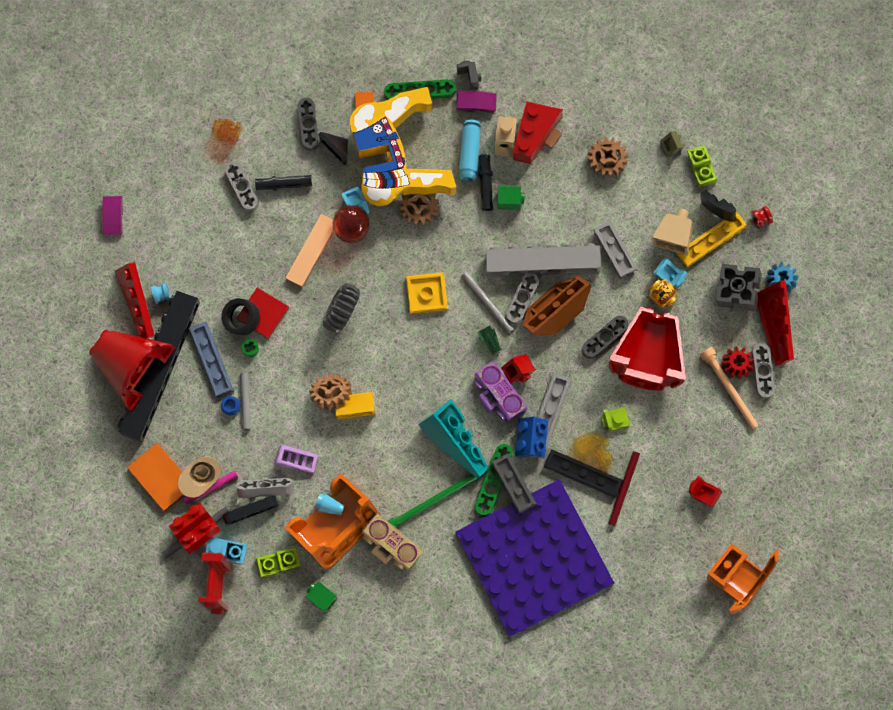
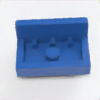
[515,416,548,458]

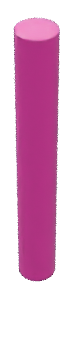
[183,471,238,505]

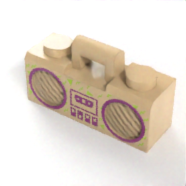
[362,513,423,570]

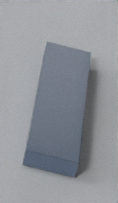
[189,321,234,398]

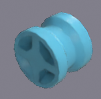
[151,283,171,305]

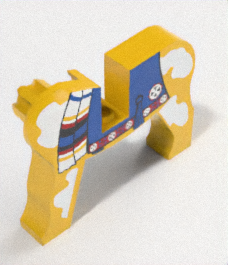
[350,87,456,206]

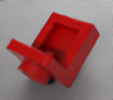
[688,476,722,508]

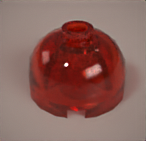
[332,205,370,243]

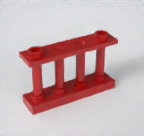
[198,552,231,615]

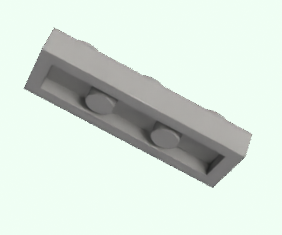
[593,220,637,279]

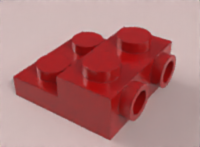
[169,503,221,555]

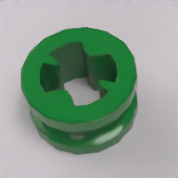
[241,339,259,357]

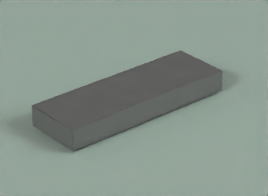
[491,453,536,514]

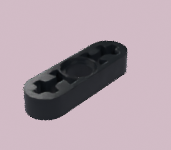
[222,496,279,525]

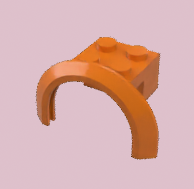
[706,543,779,615]

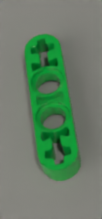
[384,79,456,100]
[475,444,513,516]

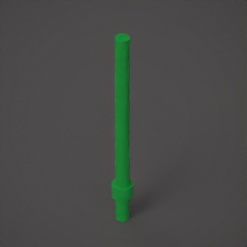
[388,474,479,528]

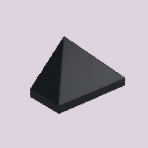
[318,132,348,166]

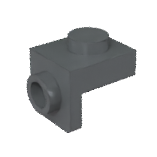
[457,61,482,90]

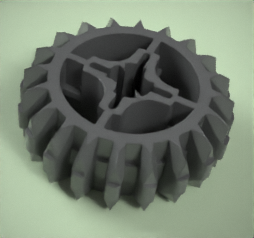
[323,283,360,333]

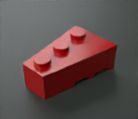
[513,101,563,164]

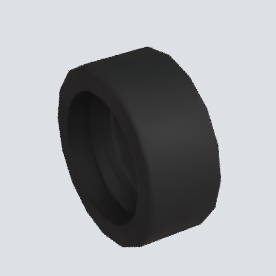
[221,298,260,335]

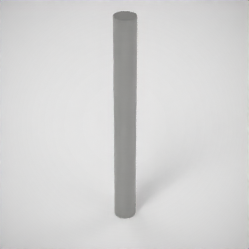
[461,271,514,334]

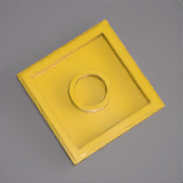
[406,272,448,314]

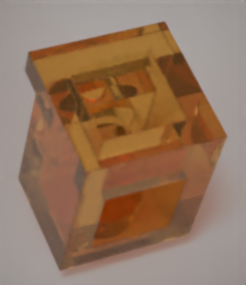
[212,118,242,145]

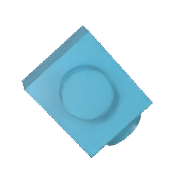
[653,259,687,288]

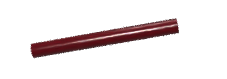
[608,451,640,527]

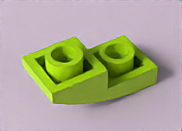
[687,145,717,188]
[255,548,300,578]

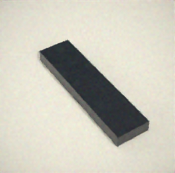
[544,449,623,498]

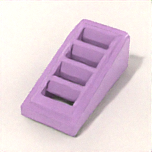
[274,444,318,474]

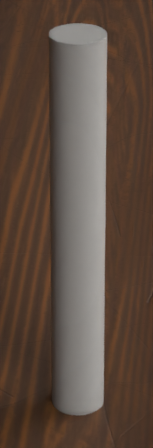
[240,372,251,430]

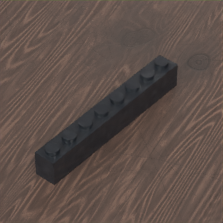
[118,291,200,442]

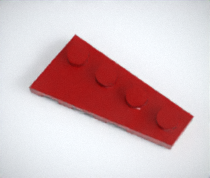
[115,262,155,339]
[757,281,794,366]

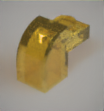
[572,433,613,470]

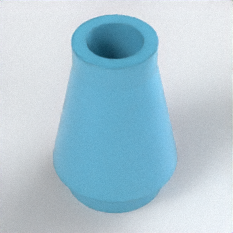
[314,494,345,516]

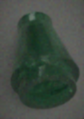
[477,325,502,355]

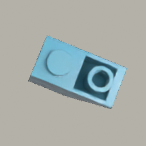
[205,537,248,564]

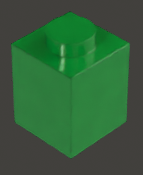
[498,186,524,210]
[306,581,338,613]

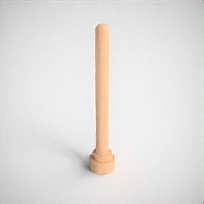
[700,347,758,429]

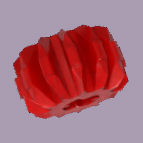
[721,346,754,379]

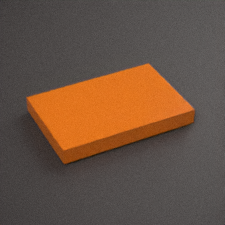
[127,443,184,512]

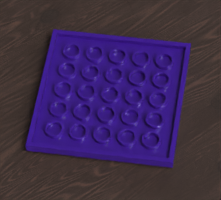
[455,479,614,637]

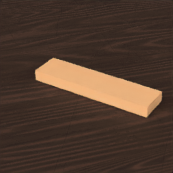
[286,214,338,288]

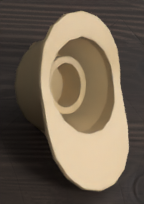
[178,456,221,498]

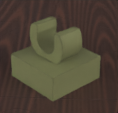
[660,131,685,157]

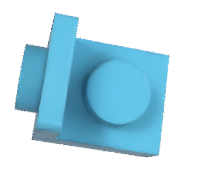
[341,187,370,220]

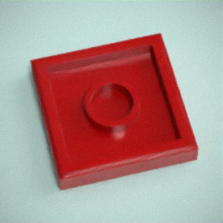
[236,287,289,339]

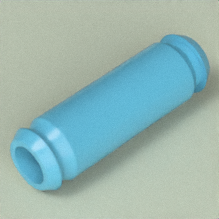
[458,120,481,182]

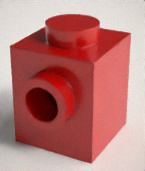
[501,354,536,384]

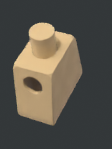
[494,116,517,157]
[653,208,693,256]

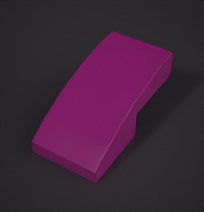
[456,91,497,113]
[102,196,123,235]

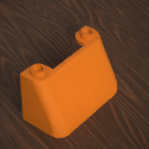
[284,474,380,569]

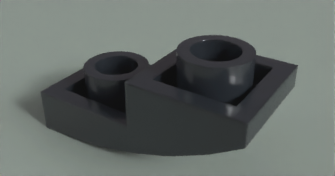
[700,189,736,223]

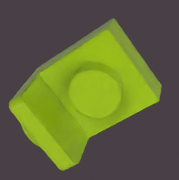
[600,407,630,432]

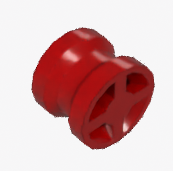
[751,206,773,229]

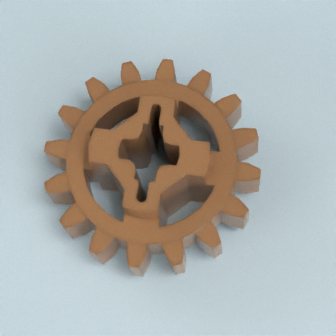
[587,137,628,178]
[399,193,439,227]
[309,373,352,410]

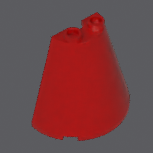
[609,307,686,391]
[89,330,176,411]

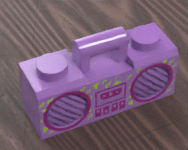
[474,361,527,423]

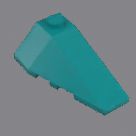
[418,399,488,478]

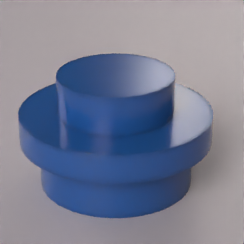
[221,396,240,416]

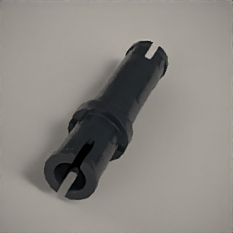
[478,154,494,211]
[255,175,312,191]

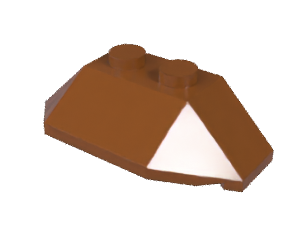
[522,275,591,336]

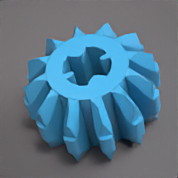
[766,262,799,293]

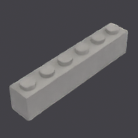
[486,243,601,277]

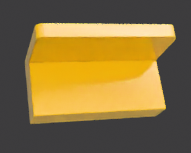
[335,392,375,420]

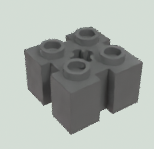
[716,264,762,311]

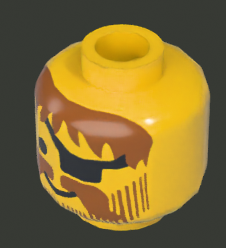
[649,280,677,308]

